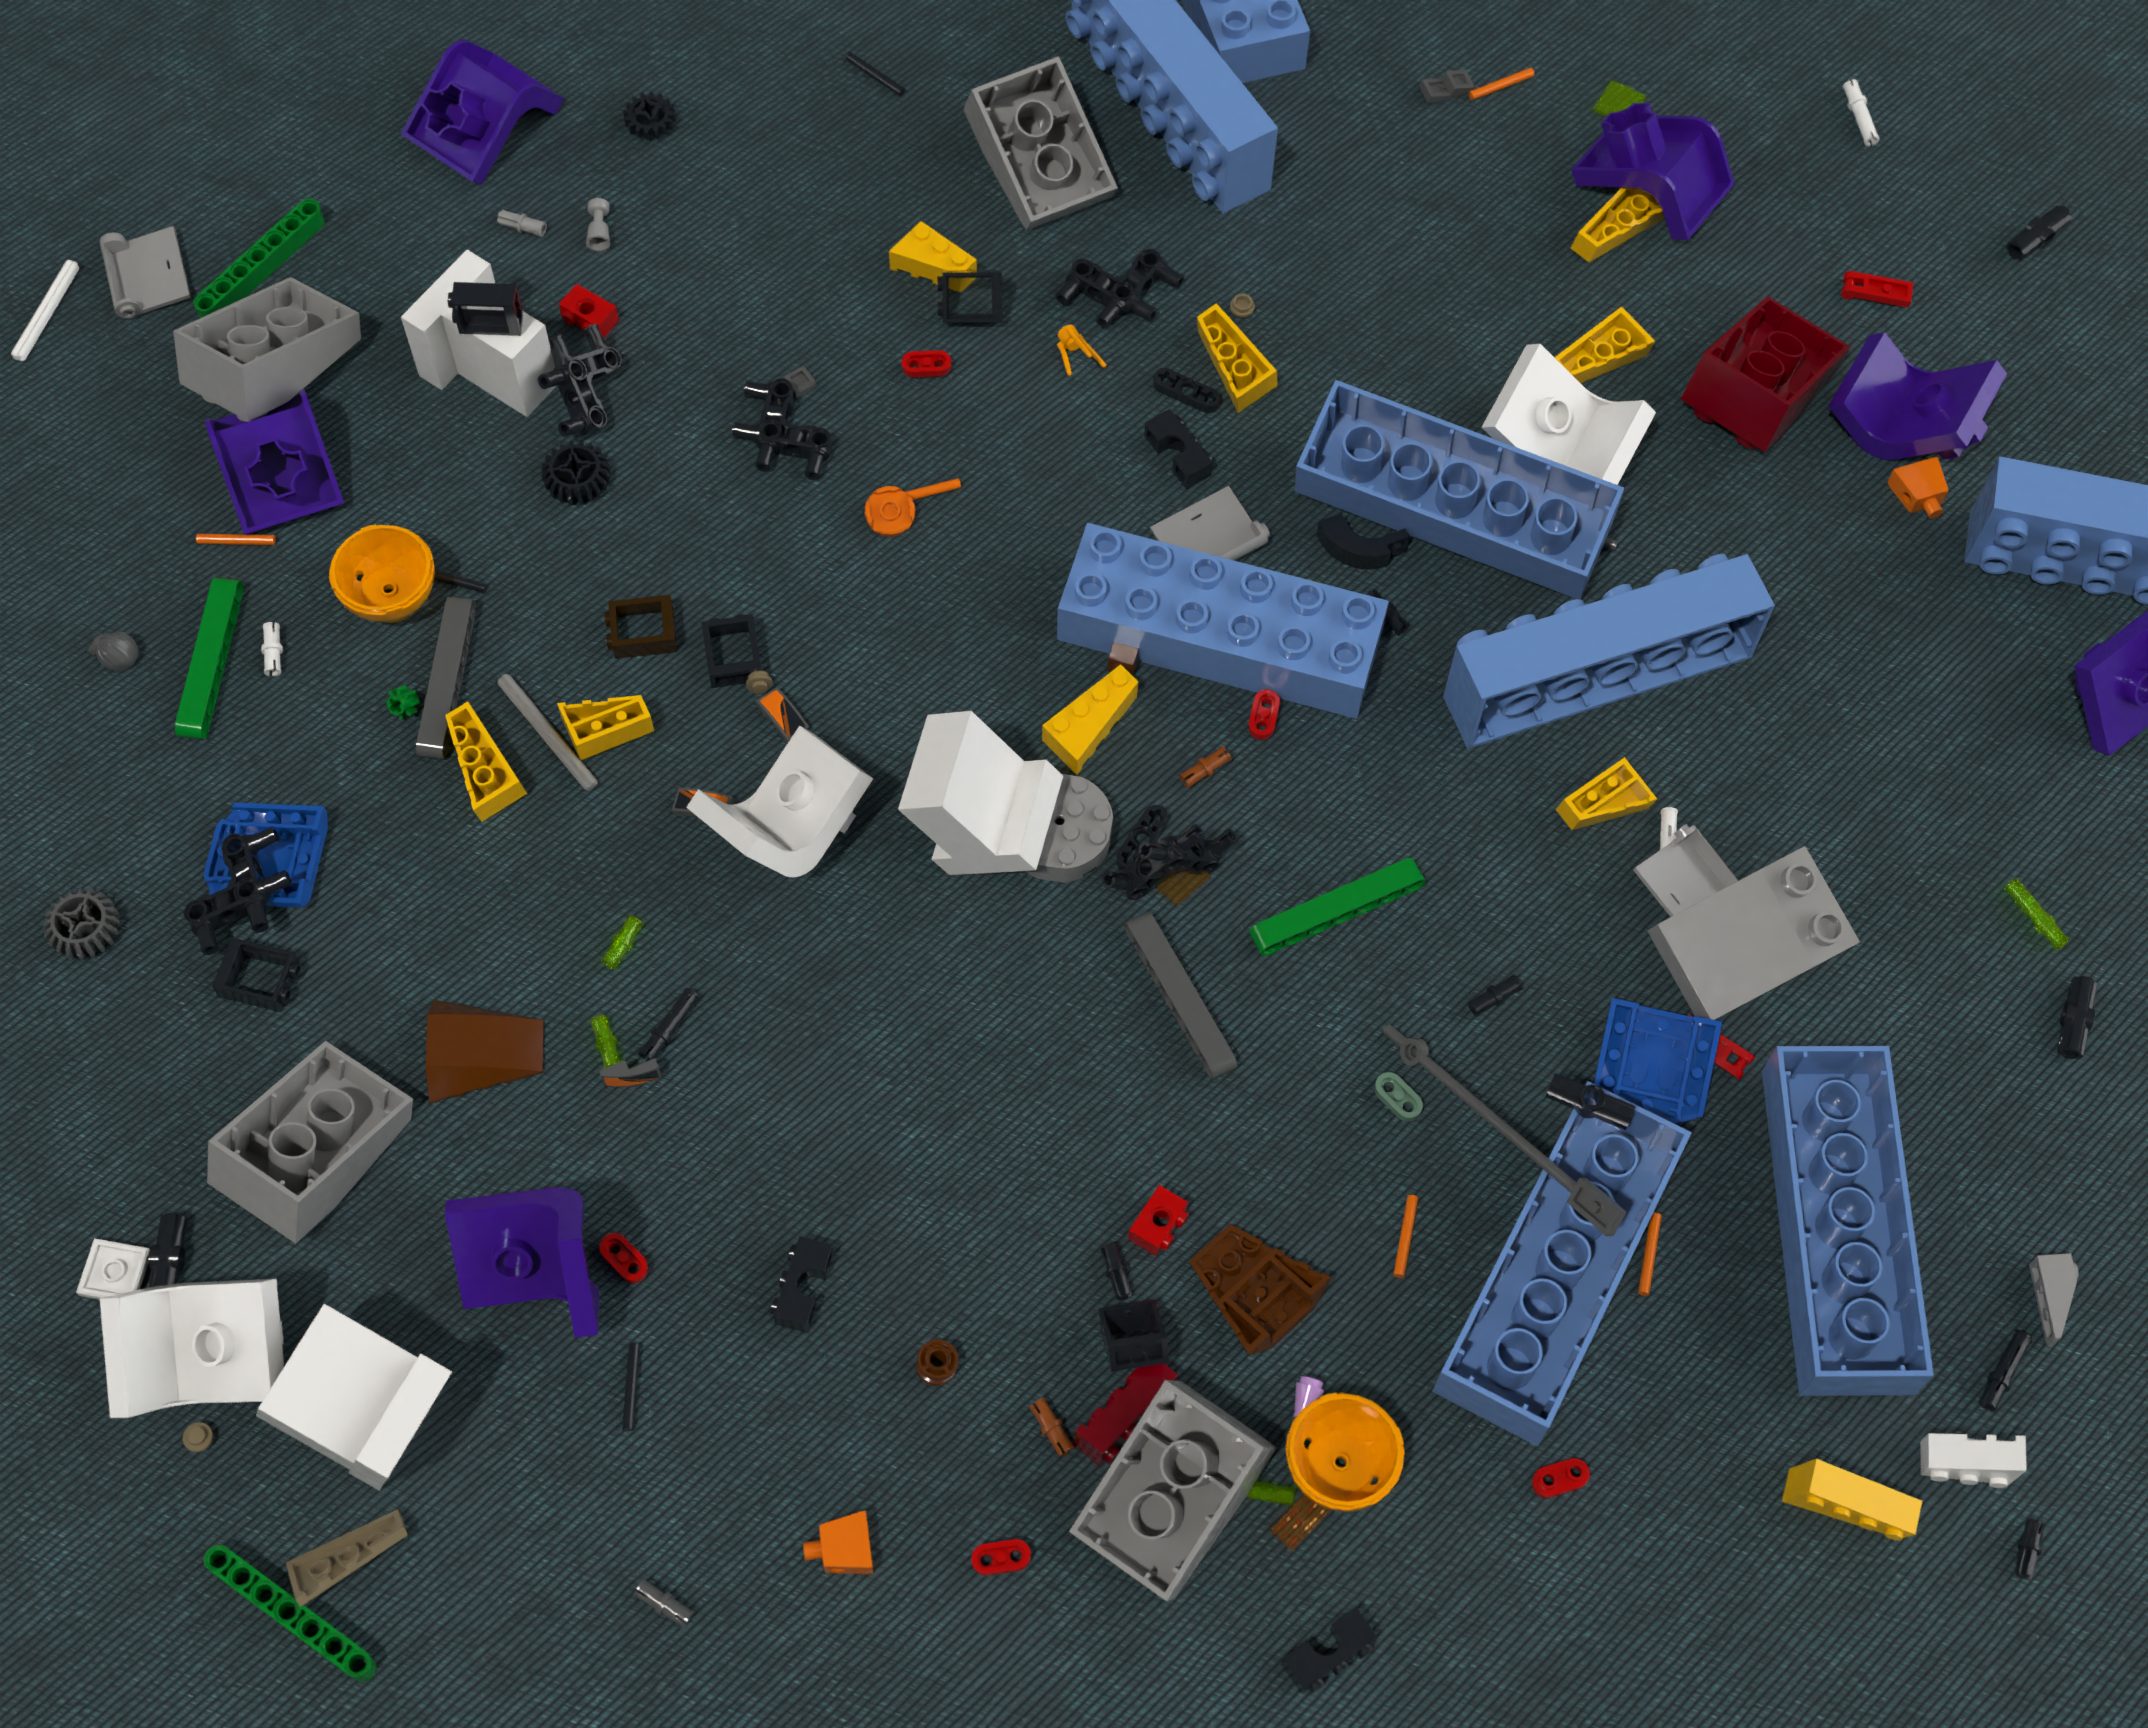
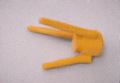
[1057,325,1106,376]

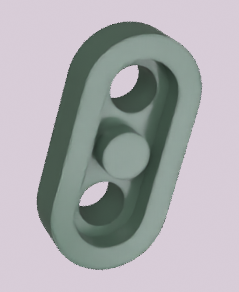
[1374,1072,1423,1122]

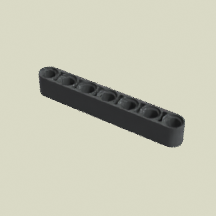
[416,597,476,759]
[1124,911,1238,1080]

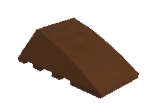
[426,1000,544,1104]
[1189,1224,1331,1356]

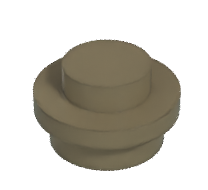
[1230,294,1255,318]
[746,671,773,694]
[183,1422,213,1452]

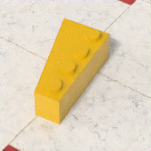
[1571,187,1665,263]
[1197,303,1277,413]
[1554,307,1655,383]
[1042,665,1138,775]
[445,702,527,822]
[1782,1459,1922,1541]

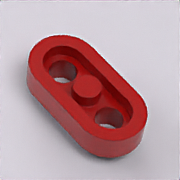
[902,350,951,378]
[1248,689,1280,740]
[600,1233,648,1284]
[1531,1458,1590,1499]
[971,1539,1031,1576]

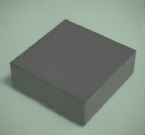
[783,365,817,399]

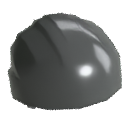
[87,631,139,671]

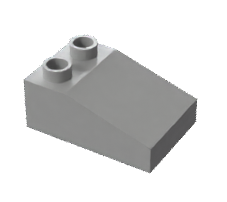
[963,56,1118,231]
[173,277,361,422]
[1647,846,1860,1020]
[207,1041,413,1244]
[1069,1380,1277,1601]

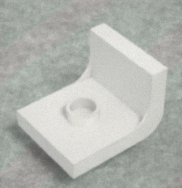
[1481,344,1656,485]
[686,725,874,877]
[100,1279,284,1418]

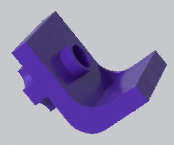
[401,40,564,185]
[1571,103,1734,240]
[1828,332,2007,460]
[205,389,345,534]
[2074,611,2148,756]
[445,1187,599,1338]

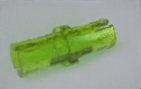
[601,915,643,970]
[590,1015,621,1068]

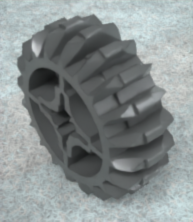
[43,887,120,960]

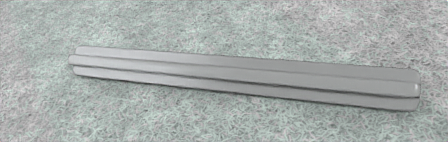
[498,674,598,791]

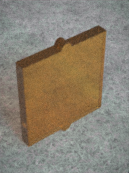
[1156,871,1211,907]

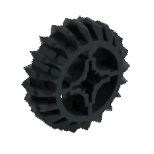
[541,440,611,506]

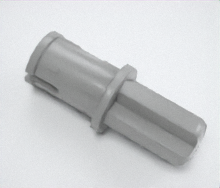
[497,210,547,237]

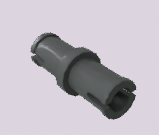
[633,1579,694,1628]

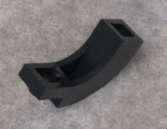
[1316,513,1410,569]

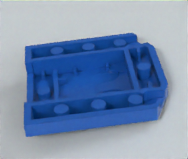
[204,802,328,908]
[1594,998,1722,1124]

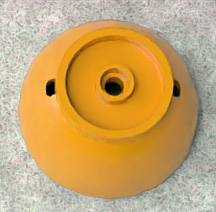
[329,524,435,623]
[1286,1392,1404,1512]

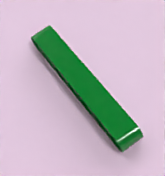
[193,199,325,319]
[175,578,243,739]
[1249,858,1426,956]
[204,1545,376,1682]

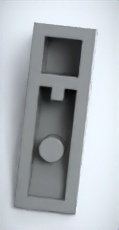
[2029,1253,2079,1347]

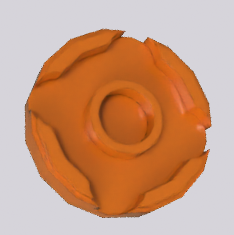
[865,486,915,537]

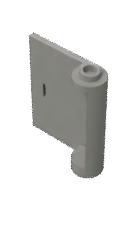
[100,226,191,319]
[1150,486,1270,561]
[1633,824,1739,917]

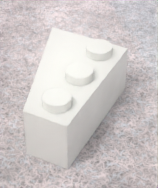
[1921,1433,2026,1488]

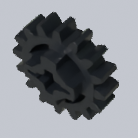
[623,92,676,140]

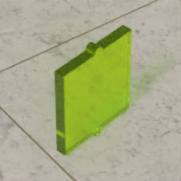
[1593,80,1647,117]

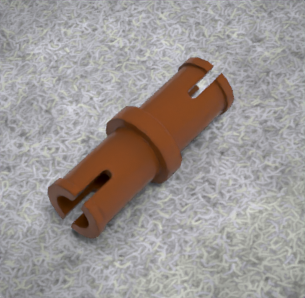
[1179,746,1231,789]
[1029,1397,1075,1457]

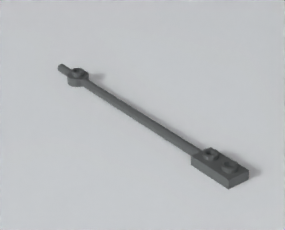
[1383,1024,1626,1237]

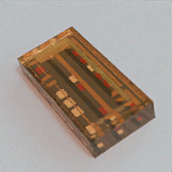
[1270,1495,1332,1552]

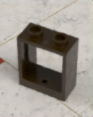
[604,595,677,659]

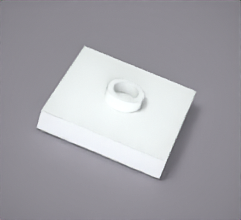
[76,1238,150,1299]

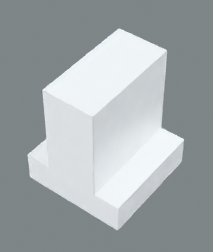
[401,250,556,417]
[898,711,1063,875]
[256,1304,452,1490]

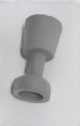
[586,198,610,251]

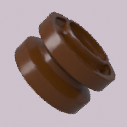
[916,1340,958,1386]

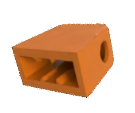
[1887,457,1948,519]
[803,1511,874,1574]

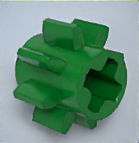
[386,685,420,720]

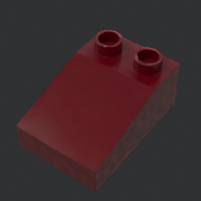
[1681,296,1850,452]

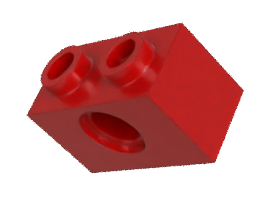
[559,284,619,338]
[1128,1185,1189,1257]

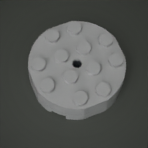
[1025,774,1113,883]

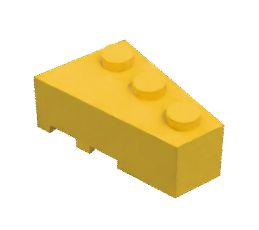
[889,221,977,292]
[557,695,654,760]
[1555,757,1657,830]

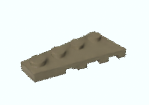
[286,1509,408,1607]

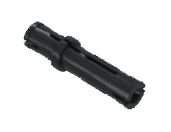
[638,988,700,1062]
[1978,1331,2033,1412]

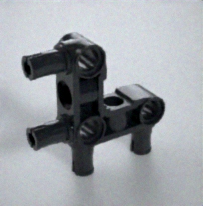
[1056,249,1184,329]
[538,324,622,437]
[732,378,832,480]
[1102,824,1238,900]
[183,826,293,955]

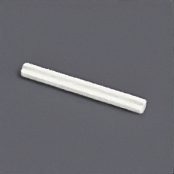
[11,260,79,362]

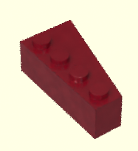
[1074,1363,1178,1469]

